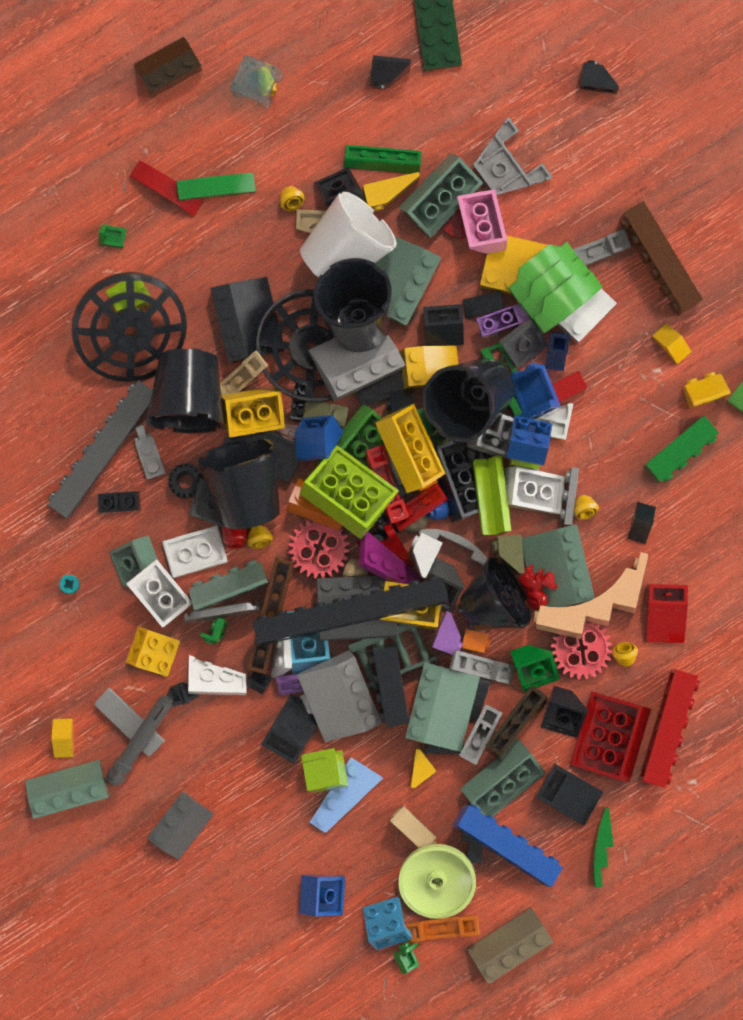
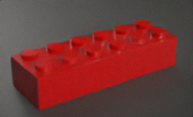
[639,669,700,788]

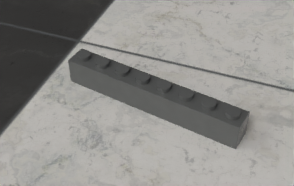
[48,380,152,519]

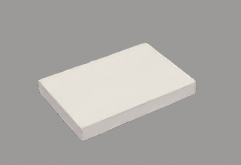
[162,525,228,578]

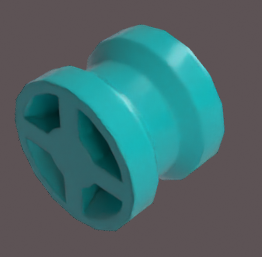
[59,575,80,594]

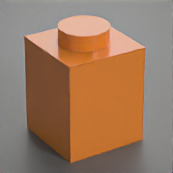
[461,629,491,653]

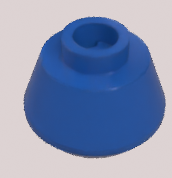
[426,502,449,520]

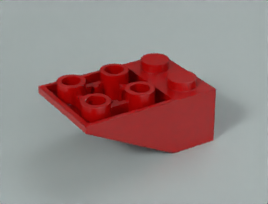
[646,584,688,643]

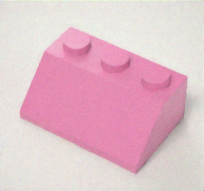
[457,189,507,254]

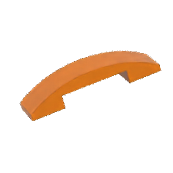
[404,915,480,943]

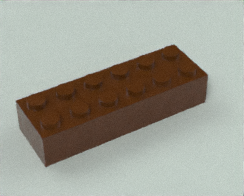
[620,201,703,316]

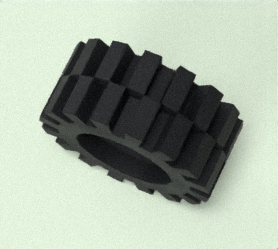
[168,463,203,499]

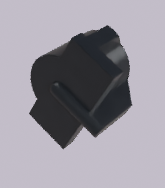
[167,682,199,708]

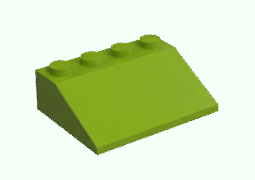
[299,445,399,539]

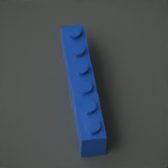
[452,804,563,887]

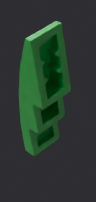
[177,173,256,201]
[593,807,614,888]

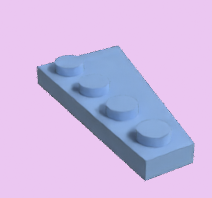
[310,757,383,833]

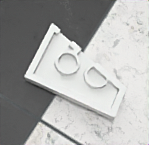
[188,655,246,695]

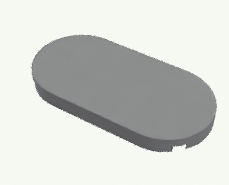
[184,602,261,623]

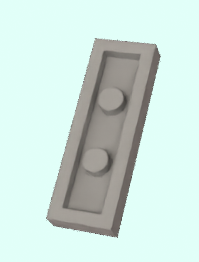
[560,467,579,526]

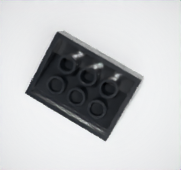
[211,277,285,364]
[434,441,492,523]

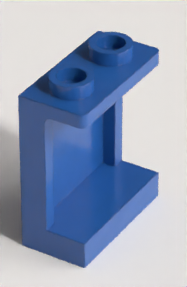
[510,363,561,420]

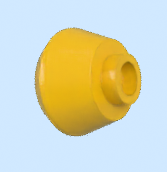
[280,186,305,211]
[573,495,599,520]
[247,525,273,549]
[612,642,638,667]

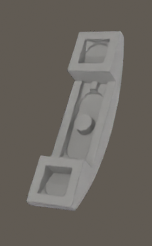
[573,229,631,265]
[418,529,487,565]
[450,650,515,684]

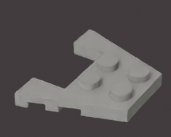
[473,117,552,196]

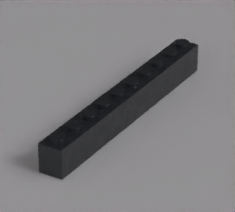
[252,576,449,646]

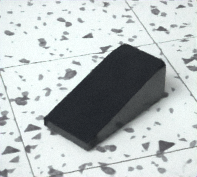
[463,291,504,318]

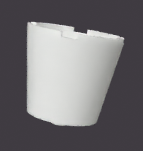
[300,192,397,277]

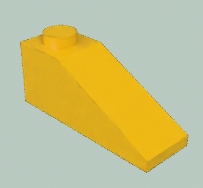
[363,172,420,212]

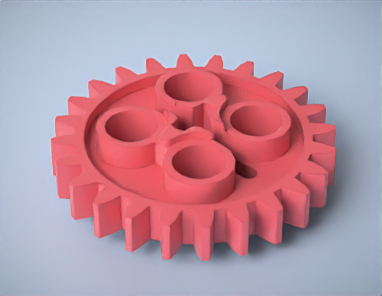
[288,520,350,580]
[550,621,613,680]

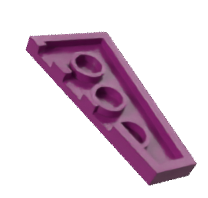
[359,532,420,584]

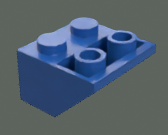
[295,415,344,461]
[506,416,552,466]

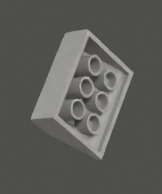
[309,335,406,402]
[297,650,382,742]

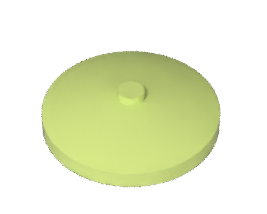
[399,844,476,919]

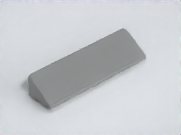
[94,687,165,757]

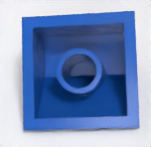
[299,874,345,916]

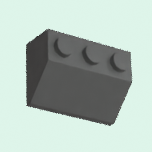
[147,791,214,860]

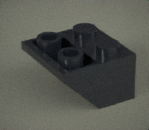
[423,304,464,346]

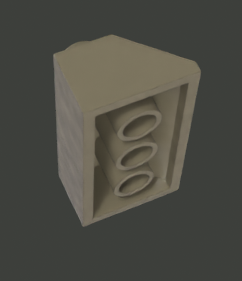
[467,907,553,984]

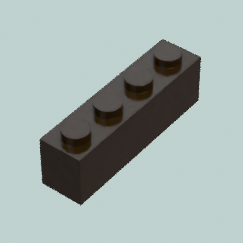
[485,685,548,762]

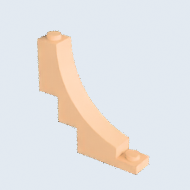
[533,552,648,639]

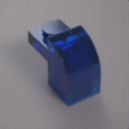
[545,331,570,371]

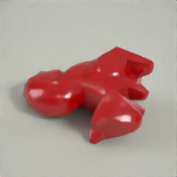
[519,564,558,611]

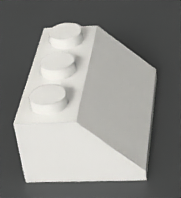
[410,533,442,579]

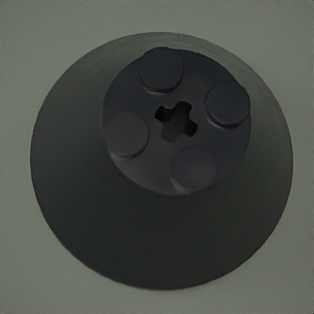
[457,557,531,631]

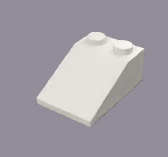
[557,288,617,344]
[504,466,565,514]
[126,559,192,627]

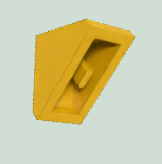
[652,323,692,364]
[51,718,74,758]
[411,748,437,788]

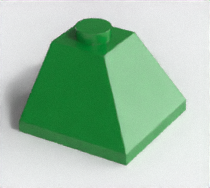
[510,645,560,692]

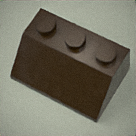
[134,37,202,97]

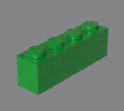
[644,415,719,483]

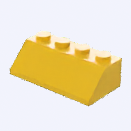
[375,404,446,493]

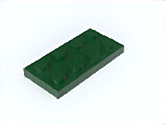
[414,0,462,72]

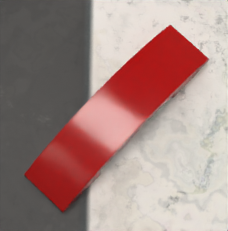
[130,160,204,217]
[365,444,409,524]

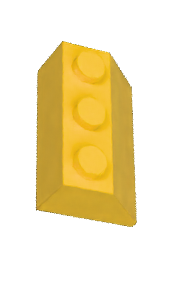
[221,386,285,438]

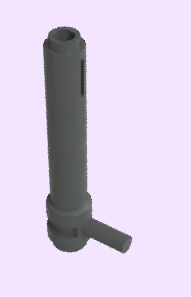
[106,695,173,786]

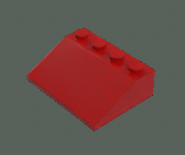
[570,691,651,783]

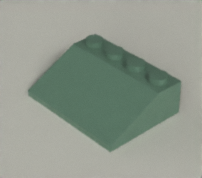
[375,236,442,328]
[522,524,595,607]
[189,560,269,611]
[405,662,480,752]

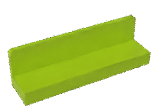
[473,456,511,535]

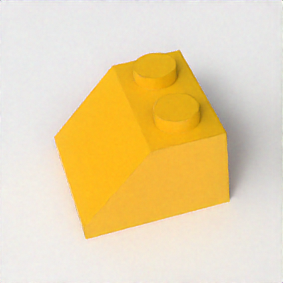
[682,372,731,409]

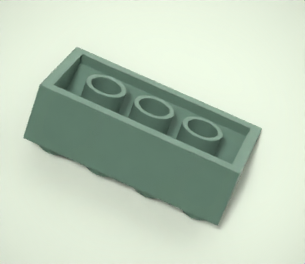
[399,153,483,238]
[460,740,546,817]
[25,759,110,819]

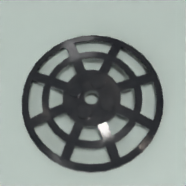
[71,272,187,382]
[256,289,333,402]

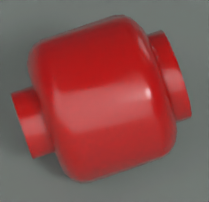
[222,526,248,549]

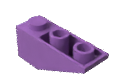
[476,304,529,337]

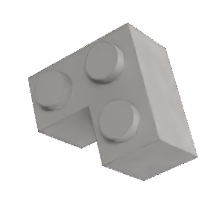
[466,414,514,458]

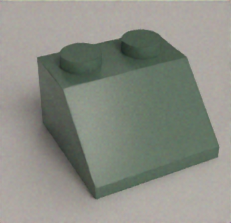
[109,536,158,587]

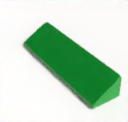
[344,145,422,174]

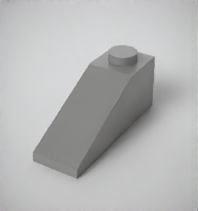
[459,704,503,765]

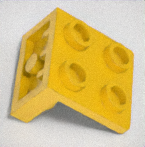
[126,626,180,677]

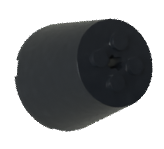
[313,258,392,352]
[146,349,224,434]
[423,358,514,442]
[198,439,280,529]

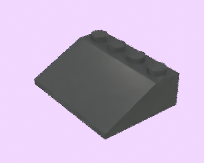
[317,576,397,641]

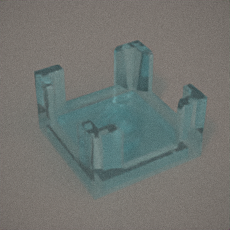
[230,55,283,109]

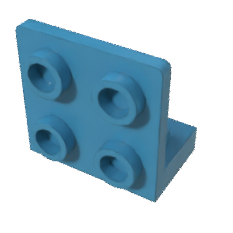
[363,897,412,950]

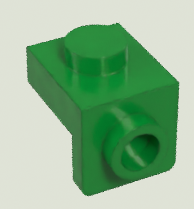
[393,942,420,975]

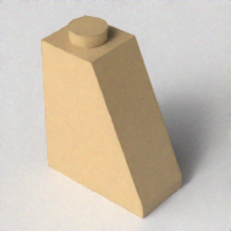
[390,804,437,848]

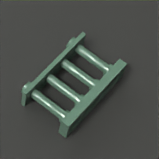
[349,624,437,690]

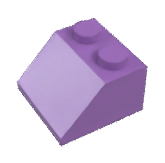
[431,611,463,655]

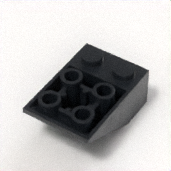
[261,694,317,764]
[534,763,603,825]

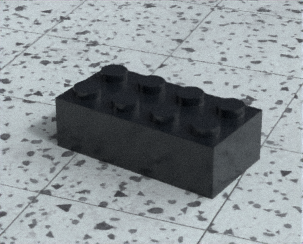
[369,643,410,727]

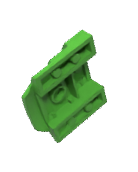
[507,242,603,334]

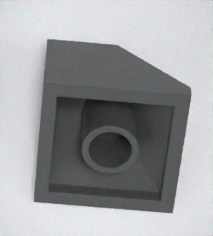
[423,558,464,613]

